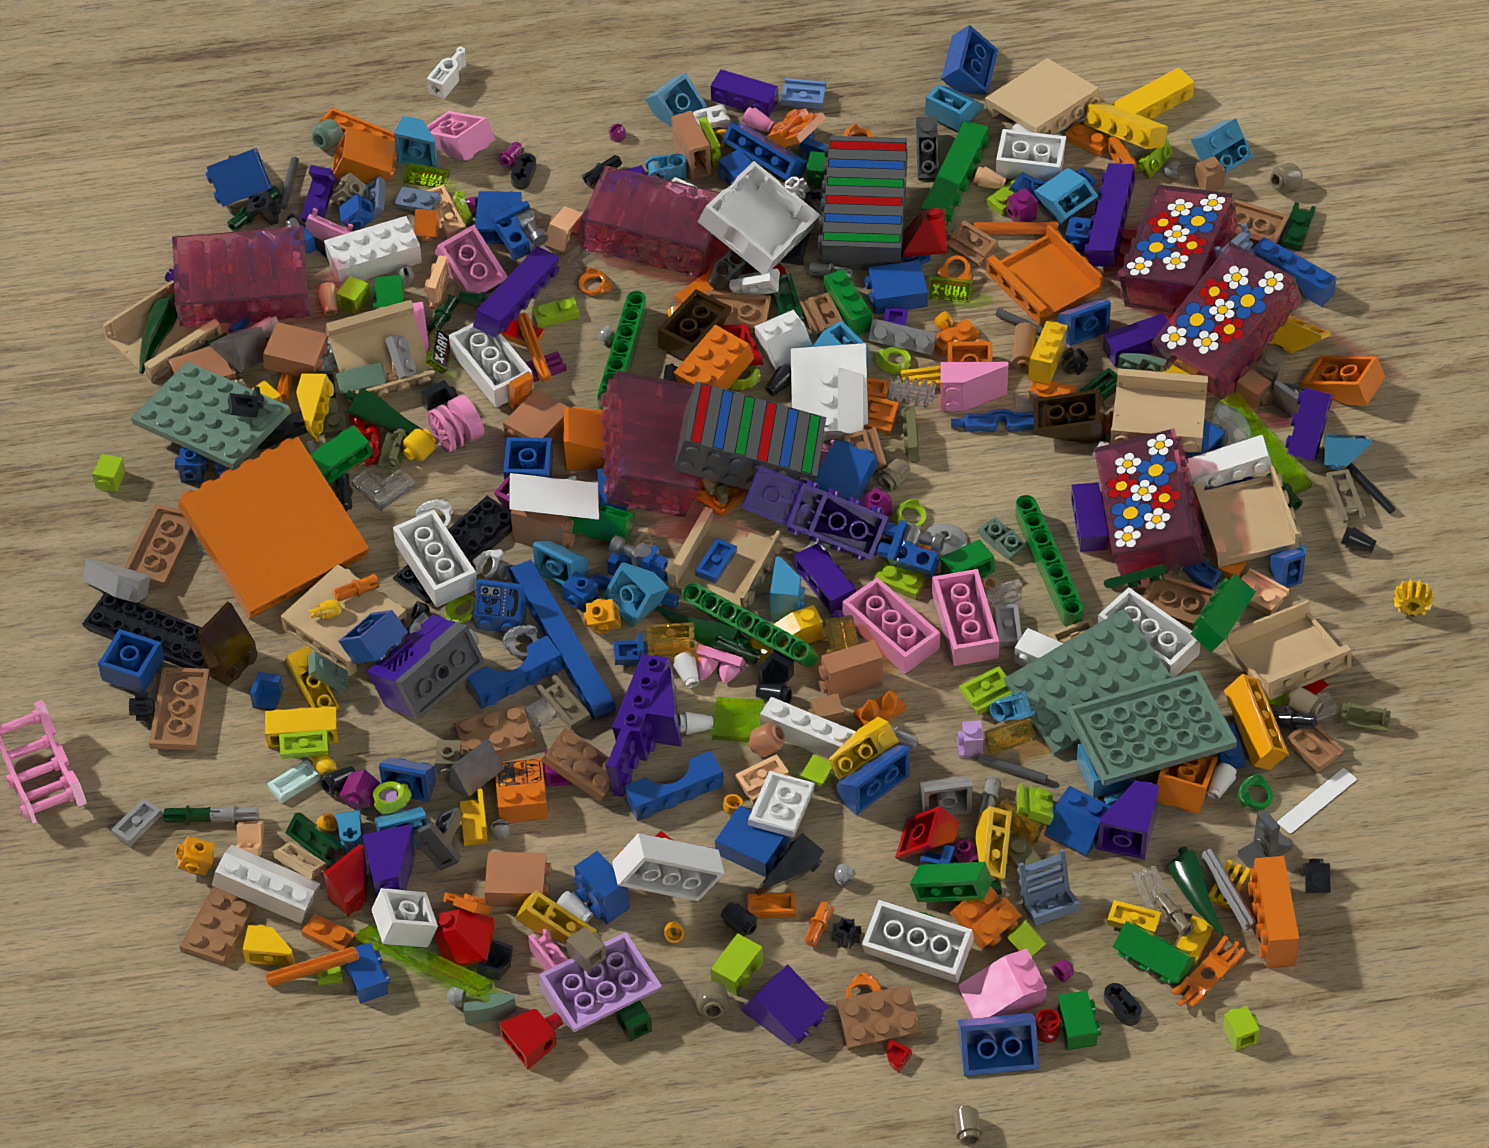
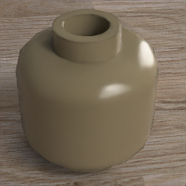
[1270,163,1303,193]
[696,981,729,1019]

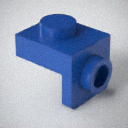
[799,131,825,160]
[612,633,648,665]

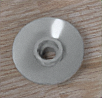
[924,523,967,560]

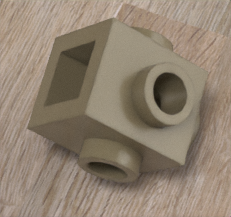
[330,172,366,207]

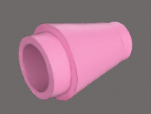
[742,107,775,133]

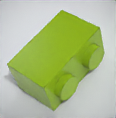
[710,933,764,995]

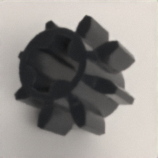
[1061,347,1088,375]
[129,692,155,721]
[831,918,861,949]

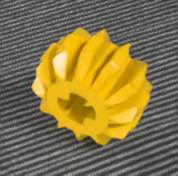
[1393,579,1434,617]

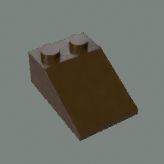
[658,289,732,360]
[1034,389,1106,443]
[198,601,258,687]

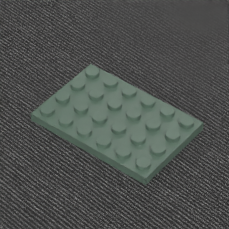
[131,361,291,470]
[1004,608,1172,756]
[1066,670,1237,786]

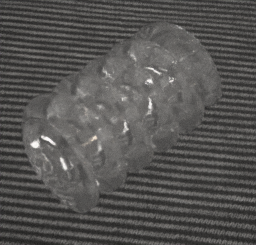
[888,375,936,408]

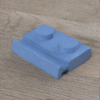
[781,78,827,109]

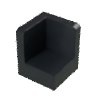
[758,650,794,684]

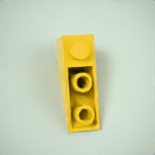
[296,374,334,442]
[284,646,340,709]
[828,717,899,780]

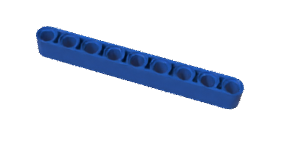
[509,559,616,720]

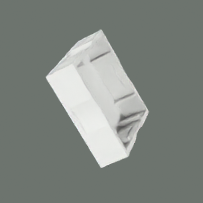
[698,161,820,274]

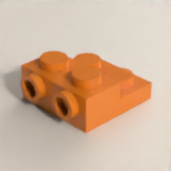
[768,108,827,147]
[947,339,993,362]
[950,886,1022,950]

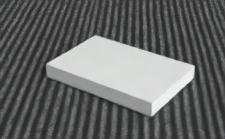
[748,771,815,838]

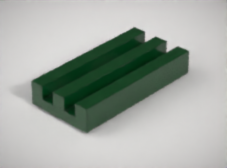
[1078,368,1117,401]

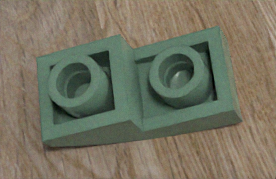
[1118,353,1167,372]
[336,363,387,396]
[977,517,1027,559]
[464,992,516,1024]

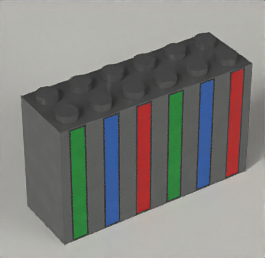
[818,136,908,270]
[674,381,827,490]

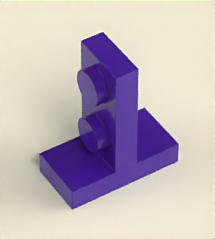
[301,165,337,222]

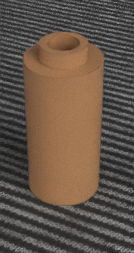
[1012,322,1037,371]

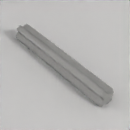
[1202,849,1256,930]

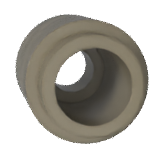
[878,459,911,491]
[1287,687,1325,718]
[953,1105,982,1146]

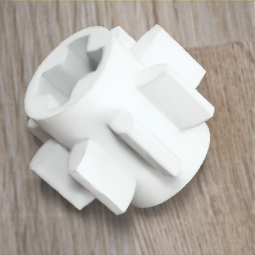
[785,177,810,201]

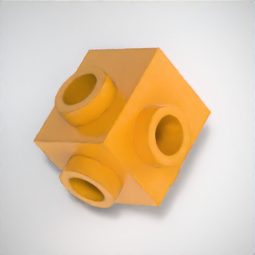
[584,599,621,634]
[175,836,215,875]

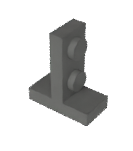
[412,807,463,871]
[1238,809,1292,868]

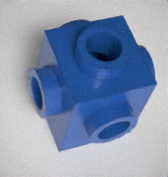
[175,448,208,483]
[562,571,599,612]

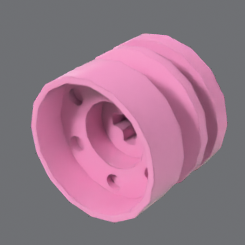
[427,395,484,453]

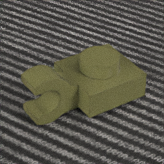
[323,398,346,438]

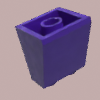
[1097,781,1159,860]
[363,824,416,898]
[741,964,829,1046]

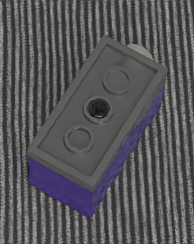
[367,614,485,719]

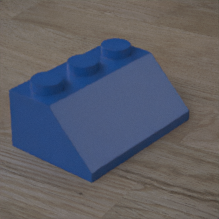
[941,25,998,95]
[837,745,910,815]
[957,1013,1039,1076]

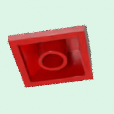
[903,208,947,257]
[895,806,960,860]
[324,844,368,916]
[435,909,496,970]

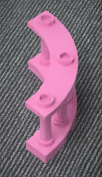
[0,700,87,824]

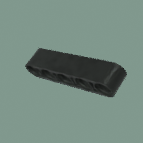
[708,250,752,290]

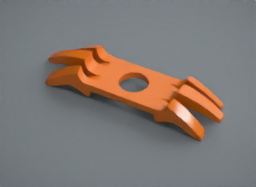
[1171,935,1246,1007]

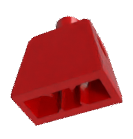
[499,1009,563,1070]

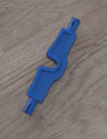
[951,409,1034,432]

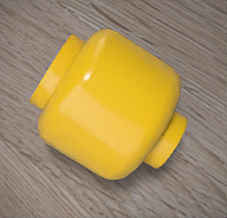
[402,429,436,462]

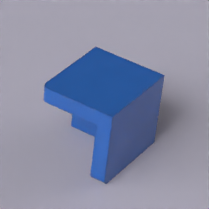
[250,671,283,711]
[920,845,955,865]

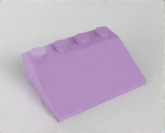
[539,932,662,1032]

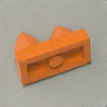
[853,690,906,727]

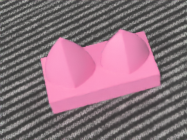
[696,644,746,683]

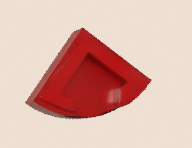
[887,1039,912,1073]

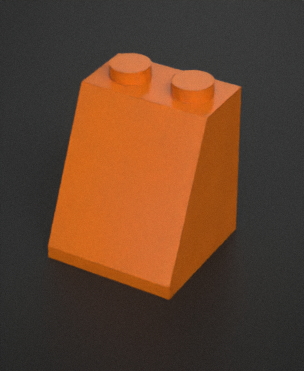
[332,126,397,185]
[564,407,620,471]

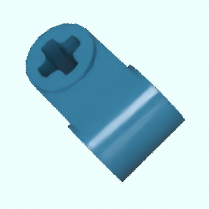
[645,153,687,184]
[990,691,1035,722]
[336,810,363,855]

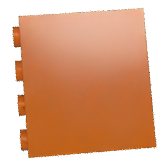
[986,225,1103,325]

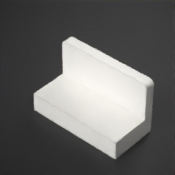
[729,268,780,295]

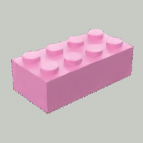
[932,569,999,666]
[843,577,940,674]

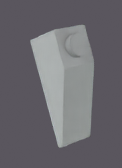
[83,558,151,603]

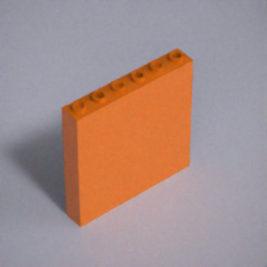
[178,437,369,620]

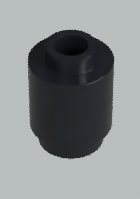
[721,902,758,937]

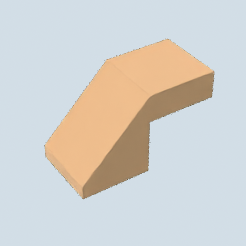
[543,206,584,252]
[236,820,264,856]

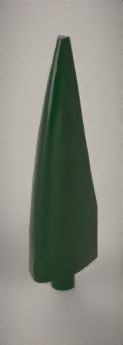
[139,294,180,374]
[345,388,436,439]
[657,606,750,653]
[1167,846,1224,935]

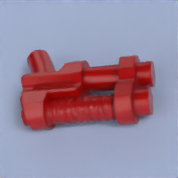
[352,424,381,469]

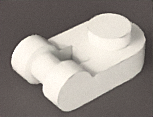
[693,105,731,128]

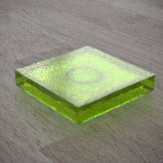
[712,697,764,742]

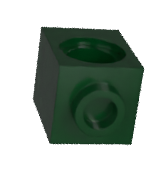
[616,1000,652,1042]

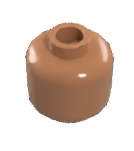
[749,722,785,757]

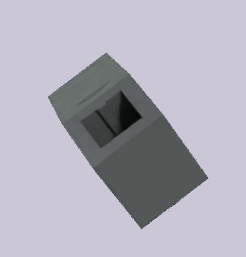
[916,116,939,179]

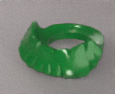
[1238,773,1273,810]

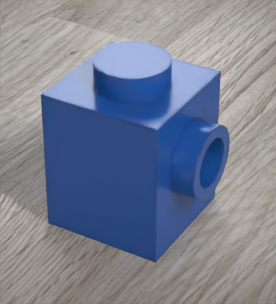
[339,194,375,231]
[1066,216,1092,252]

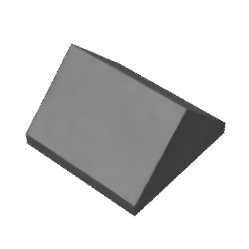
[210,327,267,373]
[1272,380,1304,418]
[449,739,505,796]

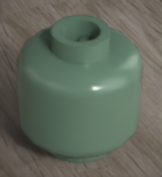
[312,119,343,150]

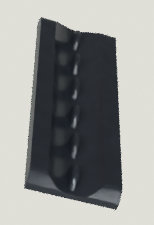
[393,495,513,603]
[82,592,205,669]

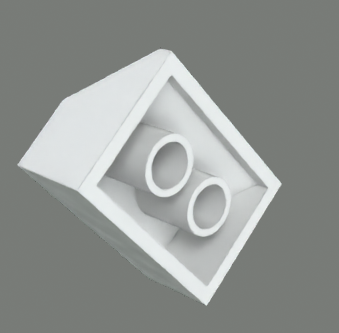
[996,129,1066,182]
[816,367,864,440]

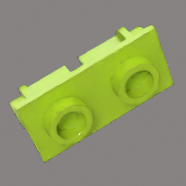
[1135,136,1173,179]

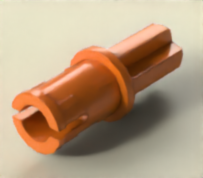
[333,574,380,602]
[804,902,834,947]

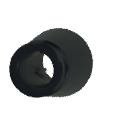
[765,364,792,396]
[1341,526,1377,553]
[756,683,792,704]
[320,766,356,795]

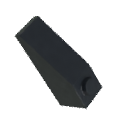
[755,833,825,895]

